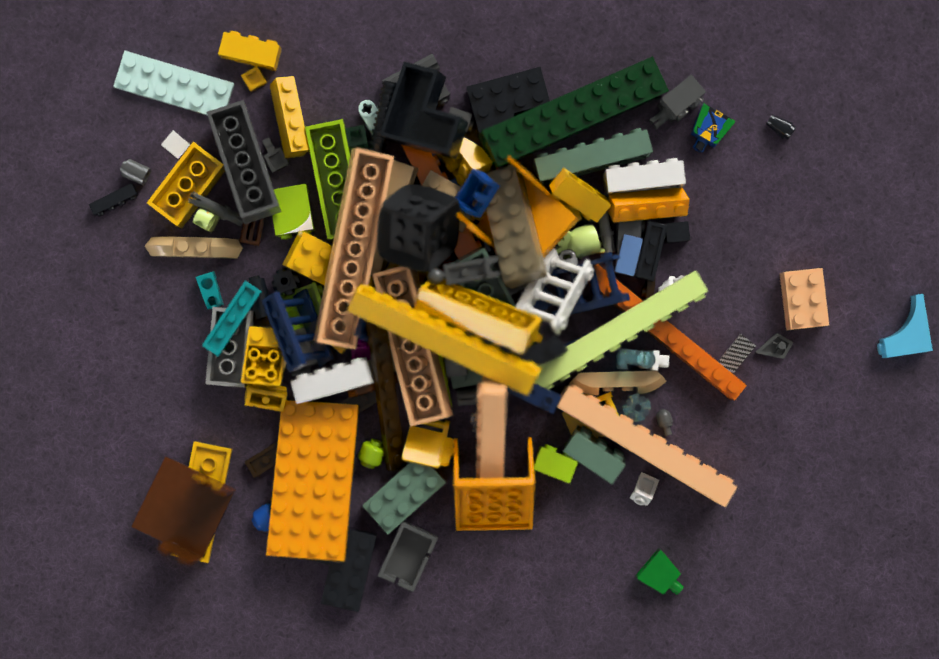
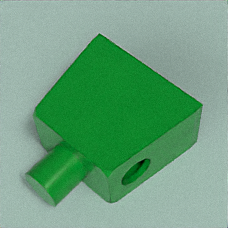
[635,548,684,595]

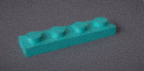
[202,281,262,356]

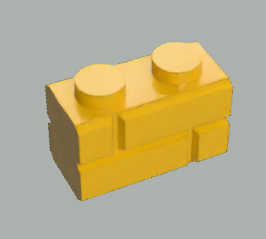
[244,384,287,412]

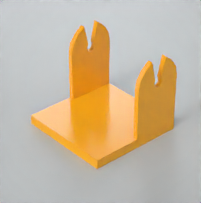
[456,156,579,258]
[454,437,534,531]

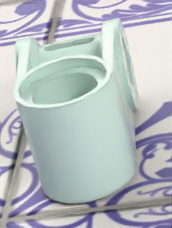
[359,100,378,135]

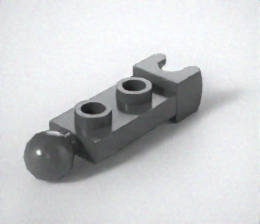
[428,256,501,285]

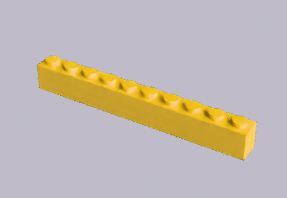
[348,284,541,396]

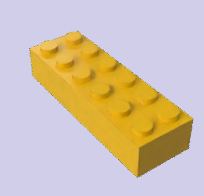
[415,279,542,353]

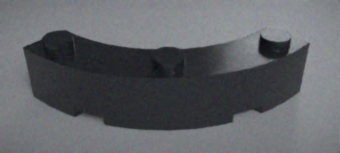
[465,331,568,366]

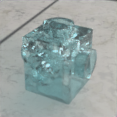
[622,393,651,422]

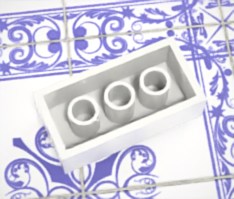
[603,158,686,197]
[291,357,374,404]

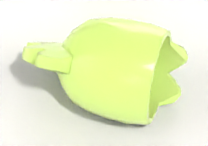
[556,224,605,259]

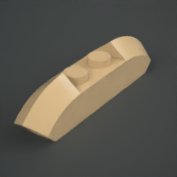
[145,237,242,259]
[569,371,666,395]

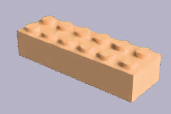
[476,375,506,479]

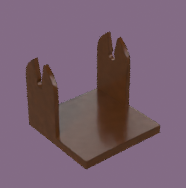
[131,456,236,565]

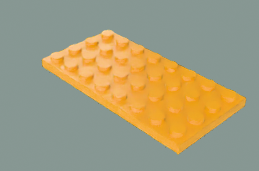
[266,400,359,561]

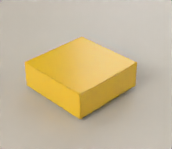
[241,66,267,92]

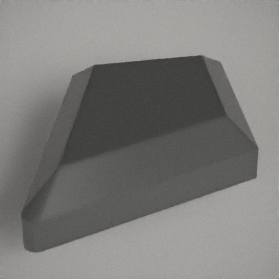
[755,333,794,359]

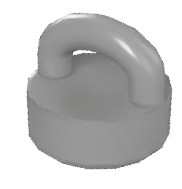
[559,250,578,265]

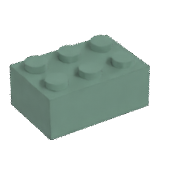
[563,426,625,484]

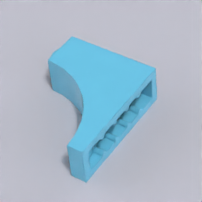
[877,294,933,358]

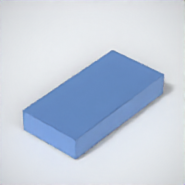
[614,234,643,277]

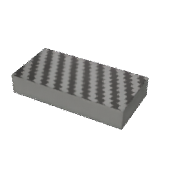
[718,334,756,374]

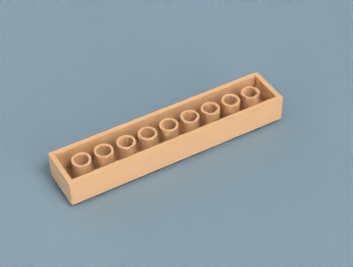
[314,148,394,349]
[556,384,737,507]

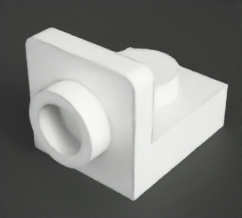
[630,472,659,506]

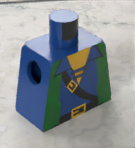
[691,103,735,153]

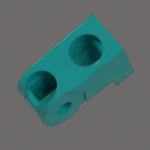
[196,271,224,310]

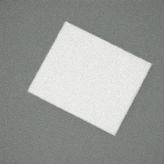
[161,131,190,159]

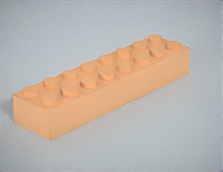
[372,266,453,426]

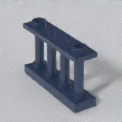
[551,252,630,316]
[262,289,334,372]
[506,383,561,413]

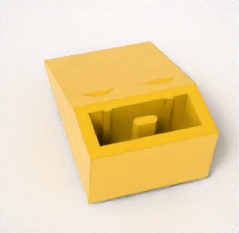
[438,138,492,186]
[241,326,286,386]

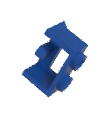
[455,168,501,218]

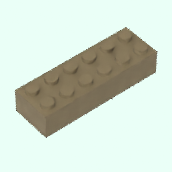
[481,164,548,288]

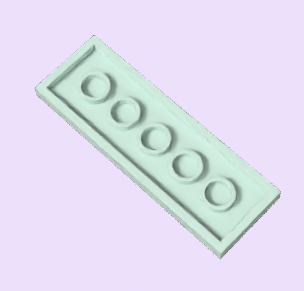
[113,51,234,115]

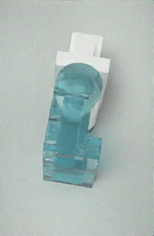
[615,349,669,371]

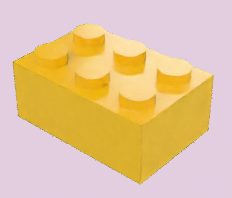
[282,230,332,286]

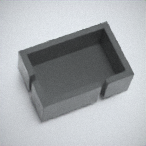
[378,521,438,592]

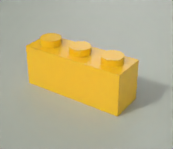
[218,31,281,71]
[549,168,611,223]

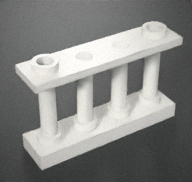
[515,248,594,335]

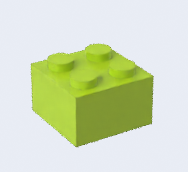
[533,444,578,483]

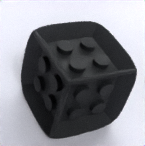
[377,184,460,272]

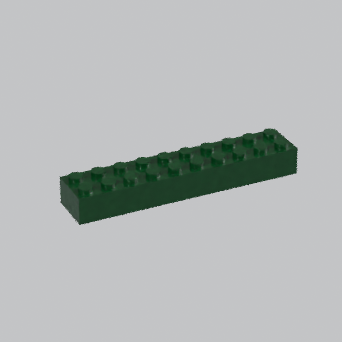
[478,56,669,170]

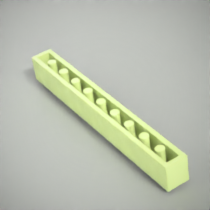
[534,271,708,390]

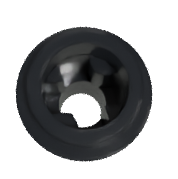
[766,115,796,140]

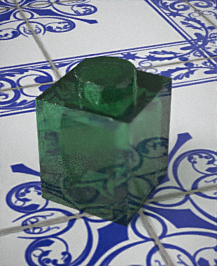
[345,125,369,151]

